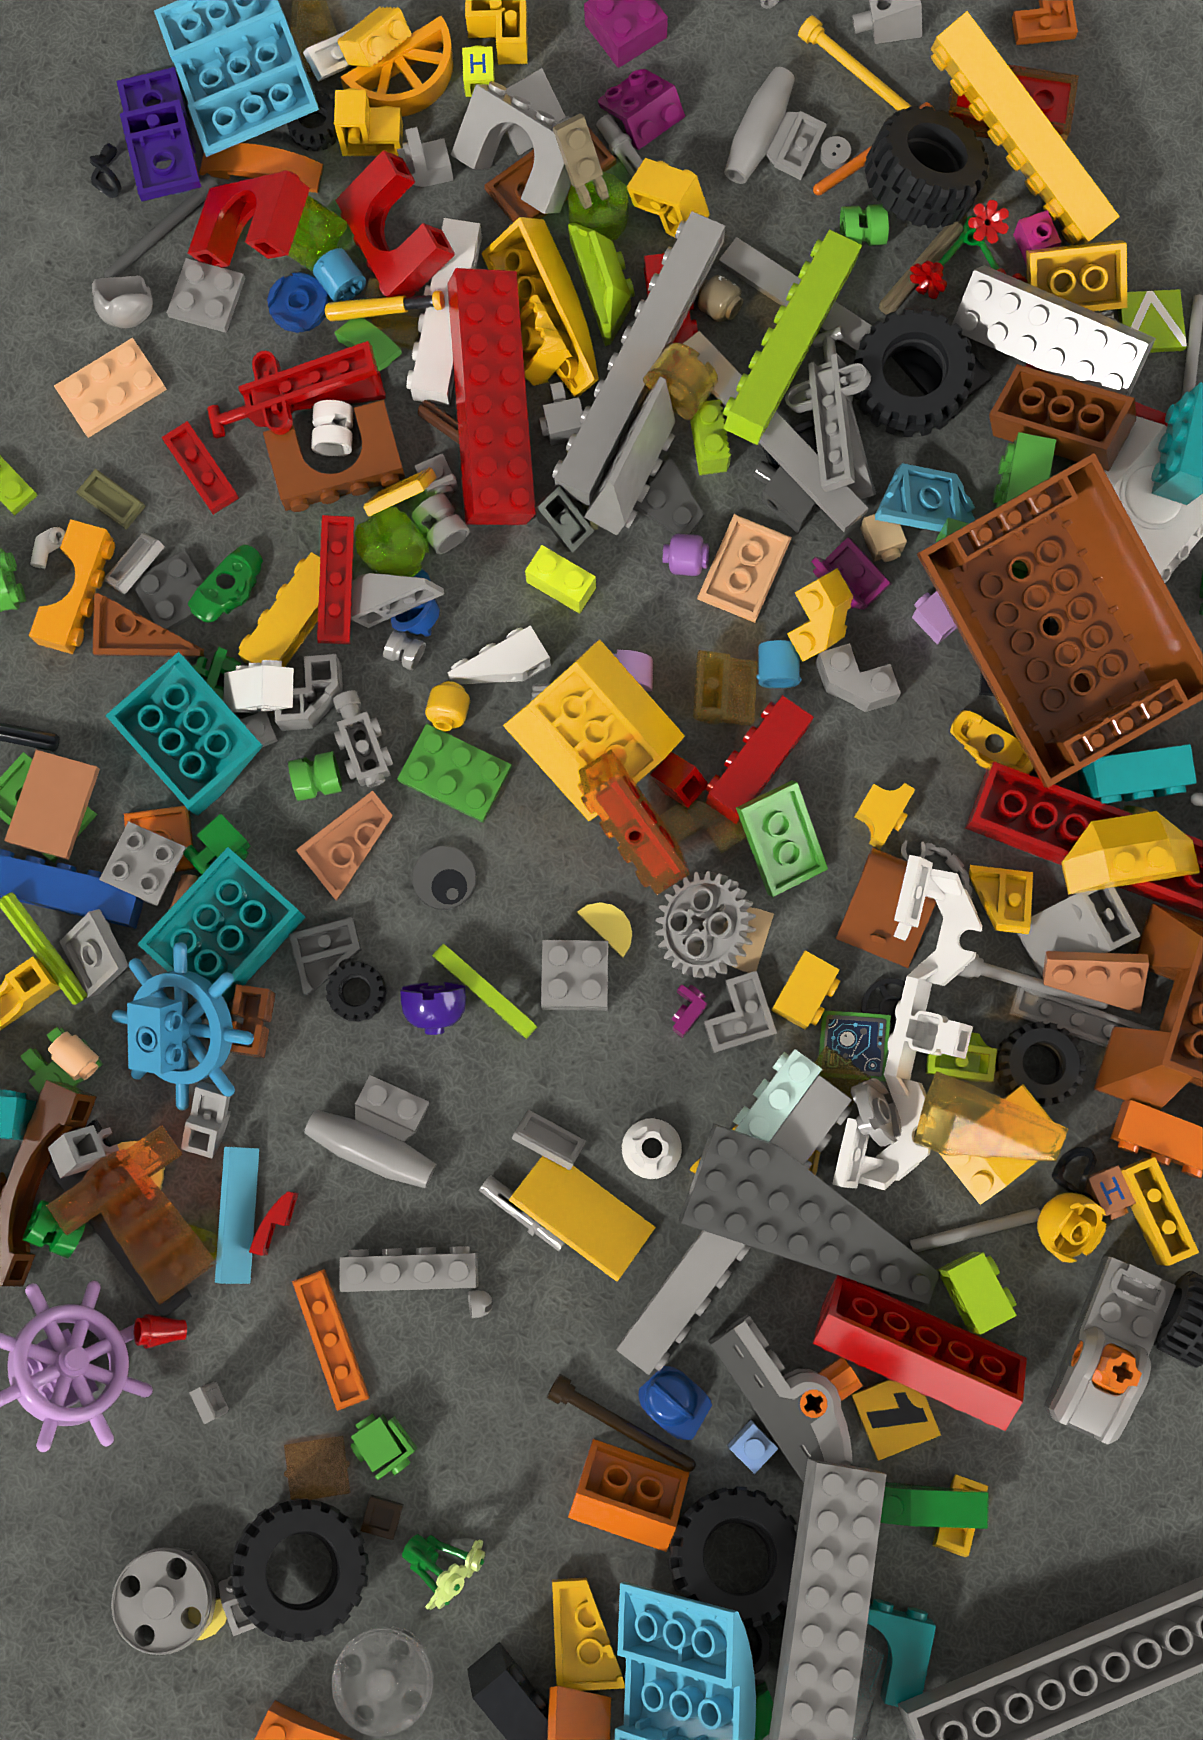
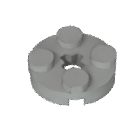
[851,1078,902,1147]

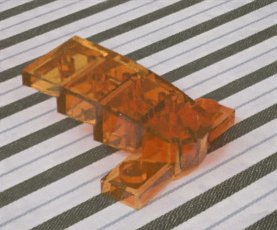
[46,1125,217,1304]

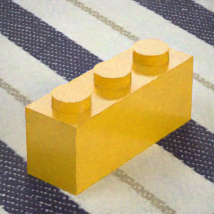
[1120,1157,1199,1266]

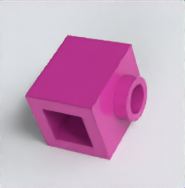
[1013,210,1061,263]

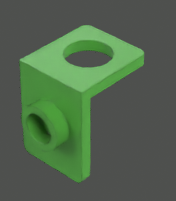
[375,1416,418,1481]

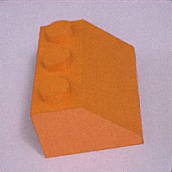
[568,1439,690,1552]

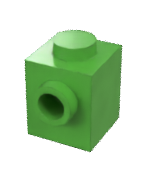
[351,1413,405,1472]

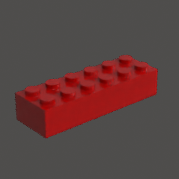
[813,1275,1027,1431]

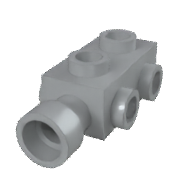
[333,690,393,787]

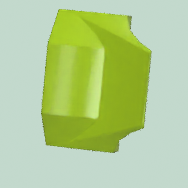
[925,1033,997,1082]

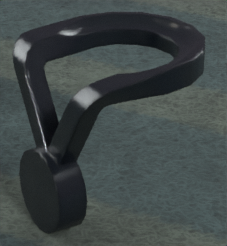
[90,143,122,198]
[1052,1147,1097,1201]

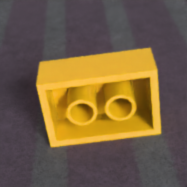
[1026,240,1128,312]

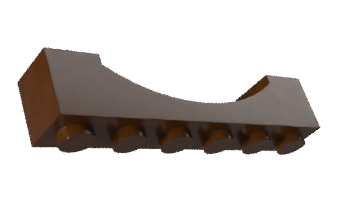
[0,1080,97,1287]

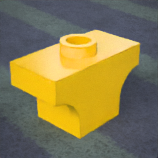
[854,783,915,850]

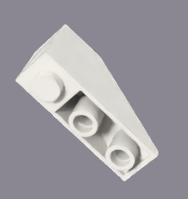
[447,625,551,684]

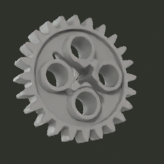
[655,871,756,978]

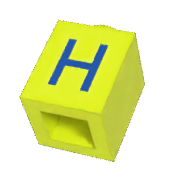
[462,45,495,97]

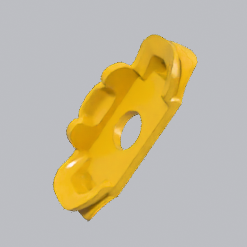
[950,710,1034,774]

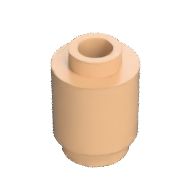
[48,1031,99,1081]

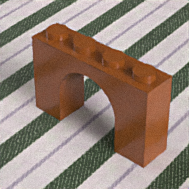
[263,400,406,512]

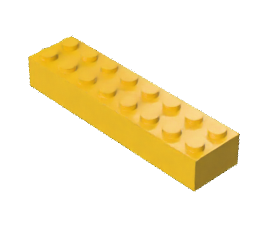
[931,11,1120,245]

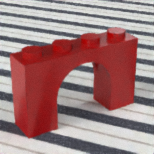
[335,150,455,297]
[188,170,310,268]

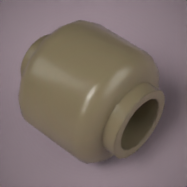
[697,275,743,322]

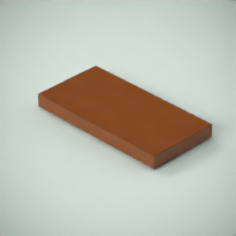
[484,127,616,223]

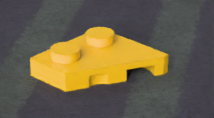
[969,865,1033,934]

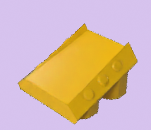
[520,295,572,386]

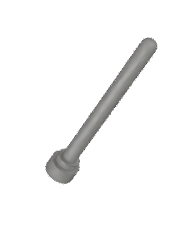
[958,953,1108,1010]

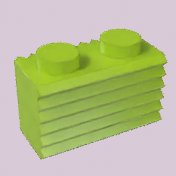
[690,399,731,475]

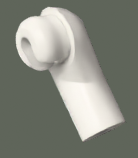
[30,527,66,569]

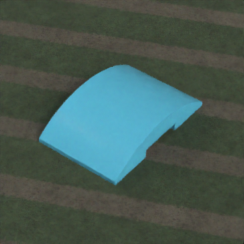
[154,0,319,157]
[614,1582,756,1740]

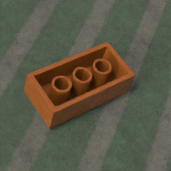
[989,364,1136,471]

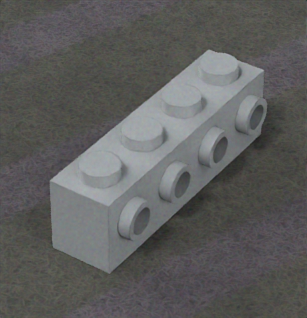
[340,1246,479,1292]

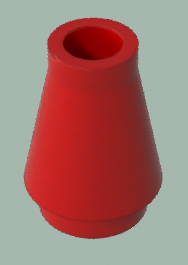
[133,1314,187,1349]

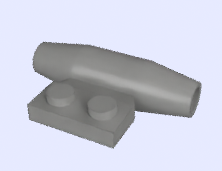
[724,67,827,184]
[304,1075,437,1188]

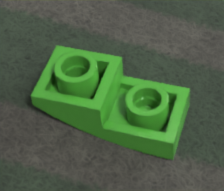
[335,318,402,371]

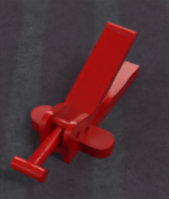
[207,341,386,438]

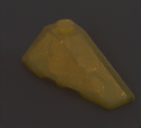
[914,1071,1069,1162]

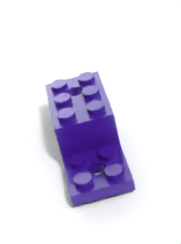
[116,67,202,201]

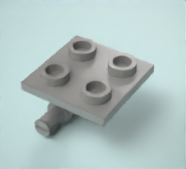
[506,68,570,155]

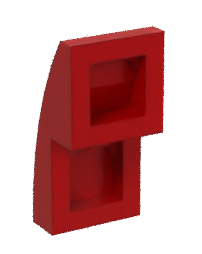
[249,1191,299,1256]

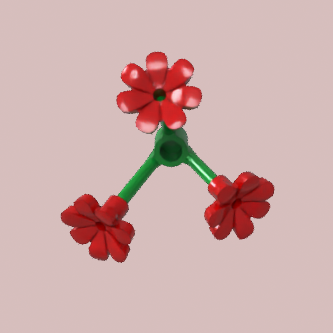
[909,200,1028,299]

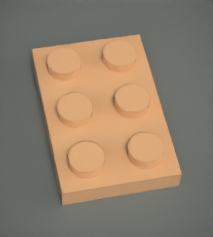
[54,338,167,438]

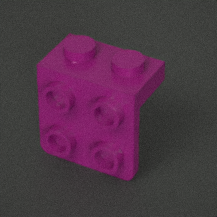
[598,69,685,150]
[811,537,892,610]

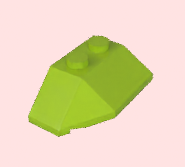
[568,223,635,346]

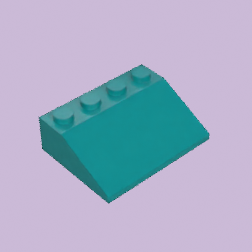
[105,652,263,816]
[138,847,306,1004]

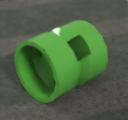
[840,203,889,246]
[288,751,343,802]

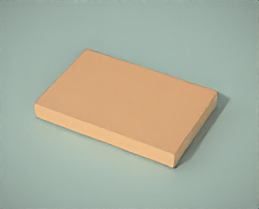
[697,514,792,623]

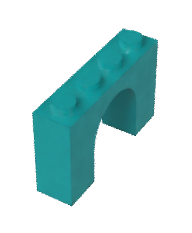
[867,1599,936,1707]

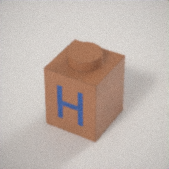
[1086,1165,1136,1220]

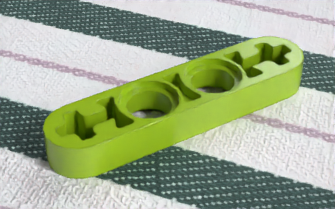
[432,944,537,1039]

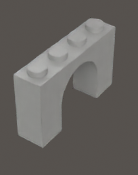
[451,81,571,214]

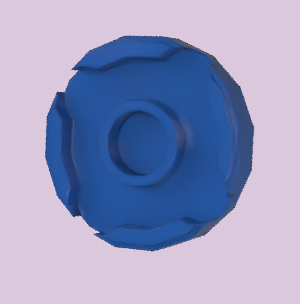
[267,272,329,333]

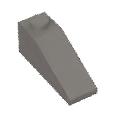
[351,573,444,628]

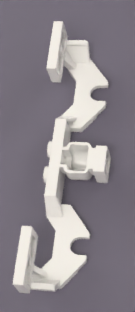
[832,855,982,1190]

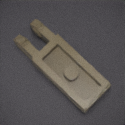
[553,113,609,209]

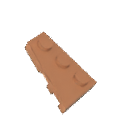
[296,791,393,901]
[1043,951,1149,1013]

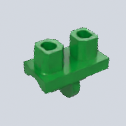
[191,647,241,700]

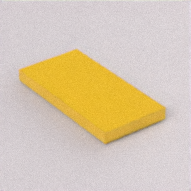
[509,1156,656,1281]

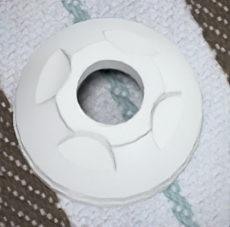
[622,1118,682,1179]

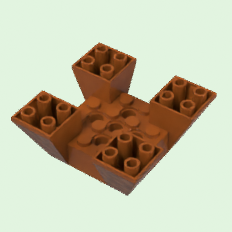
[1094,903,1203,1111]

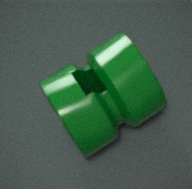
[23,1200,87,1259]

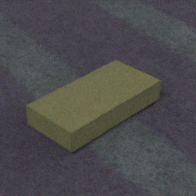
[76,469,146,530]

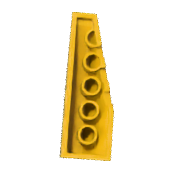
[481,217,599,397]

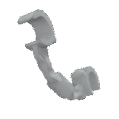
[899,840,973,899]

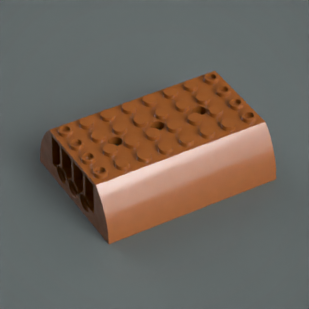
[917,453,1203,788]

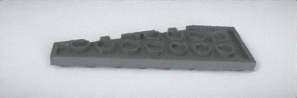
[679,1123,940,1305]

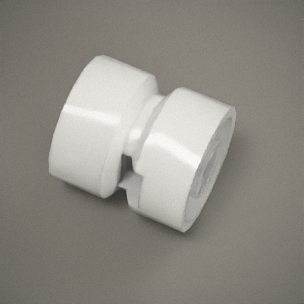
[311,400,354,456]

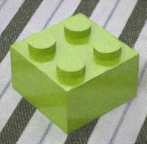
[936,1251,1017,1335]

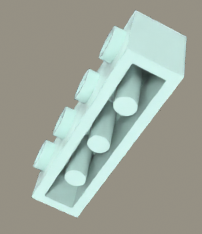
[733,1049,822,1142]

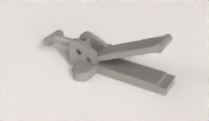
[785,326,876,500]

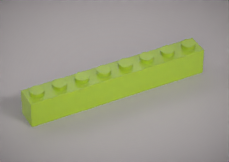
[723,229,862,445]

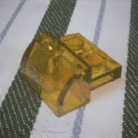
[693,650,758,726]

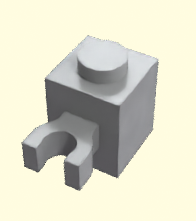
[539,382,583,445]
[48,1125,119,1178]

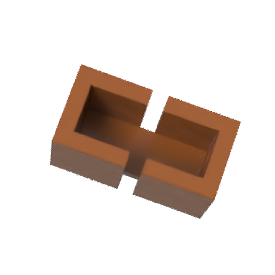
[230,984,276,1058]

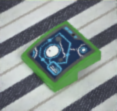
[818,1011,891,1082]

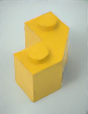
[787,568,853,661]

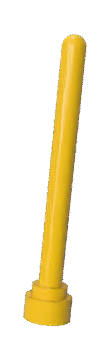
[798,15,911,111]

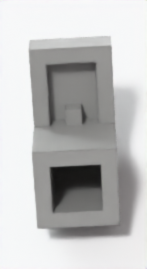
[397,127,454,187]

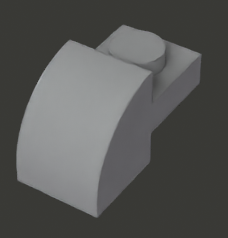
[181,1081,231,1159]

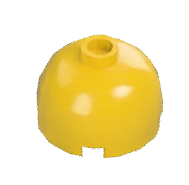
[1037,1192,1106,1263]

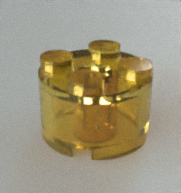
[643,343,718,420]

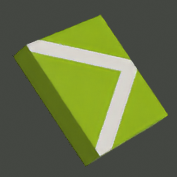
[1118,289,1187,353]

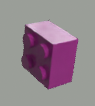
[584,0,668,68]

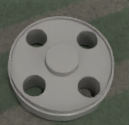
[111,1546,216,1655]

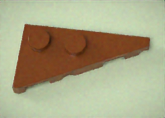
[93,593,204,657]

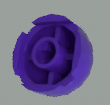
[400,982,466,1035]

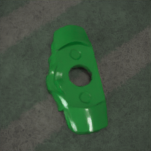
[188,545,263,623]

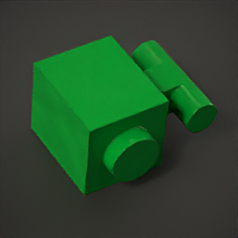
[183,813,251,874]

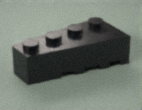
[467,1642,549,1740]

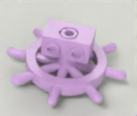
[0,1281,153,1452]

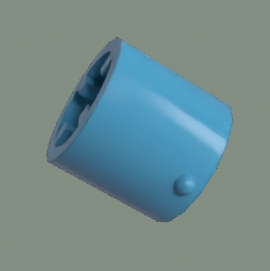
[313,248,366,302]
[756,640,802,688]

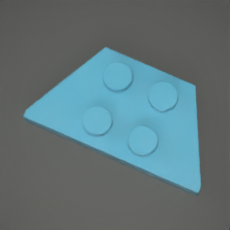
[875,463,976,532]

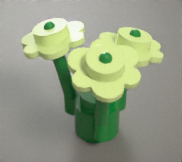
[402,1534,485,1610]

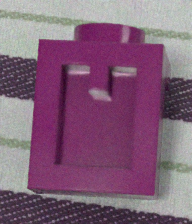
[671,984,707,1038]

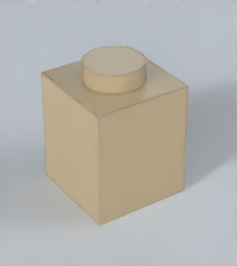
[860,514,907,562]

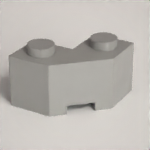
[816,643,901,712]
[275,654,343,731]

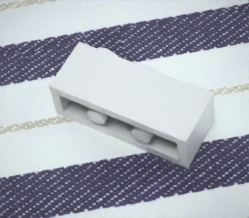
[223,660,294,713]

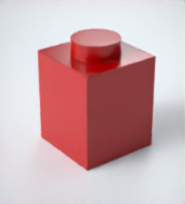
[650,752,708,808]

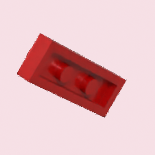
[161,421,239,515]

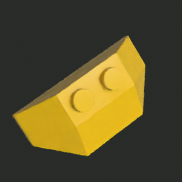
[1061,811,1200,895]

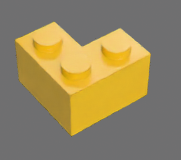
[465,0,528,65]
[334,88,403,156]
[627,158,710,237]

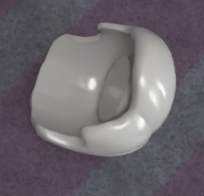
[92,275,153,329]

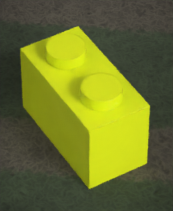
[525,545,596,614]

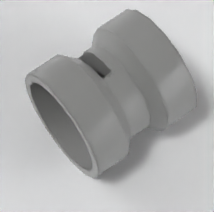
[383,630,426,671]

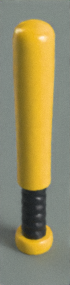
[325,290,445,321]

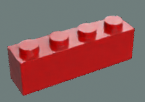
[705,695,814,825]

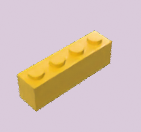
[238,552,320,667]

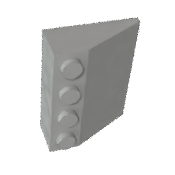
[584,377,676,535]

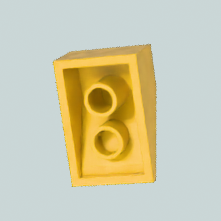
[937,1084,1066,1205]

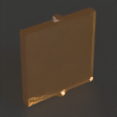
[284,1435,351,1500]

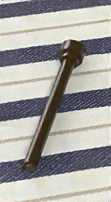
[546,1374,696,1472]

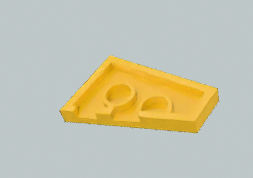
[552,1578,625,1691]

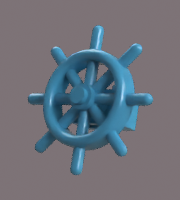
[111,942,254,1111]

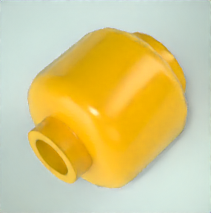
[425,681,470,731]

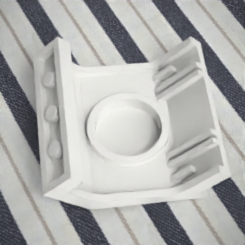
[1104,416,1203,583]

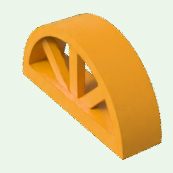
[340,16,453,117]

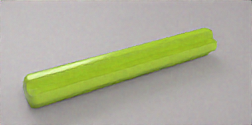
[0,892,87,1005]

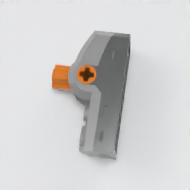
[1044,1256,1176,1444]
[708,1314,863,1484]

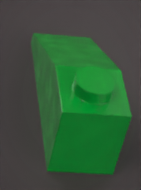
[880,1482,989,1529]

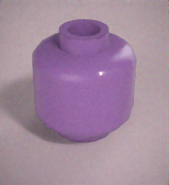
[663,534,709,576]

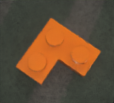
[1012,0,1078,45]

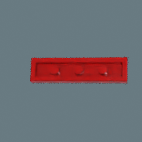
[317,515,355,645]

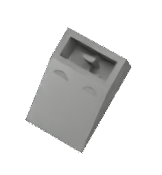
[1017,887,1141,979]

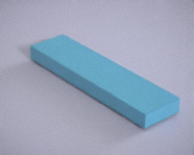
[215,1147,259,1284]

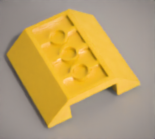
[503,639,685,821]

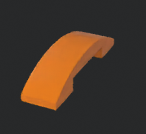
[199,143,323,193]

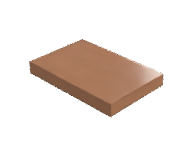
[4,750,100,860]

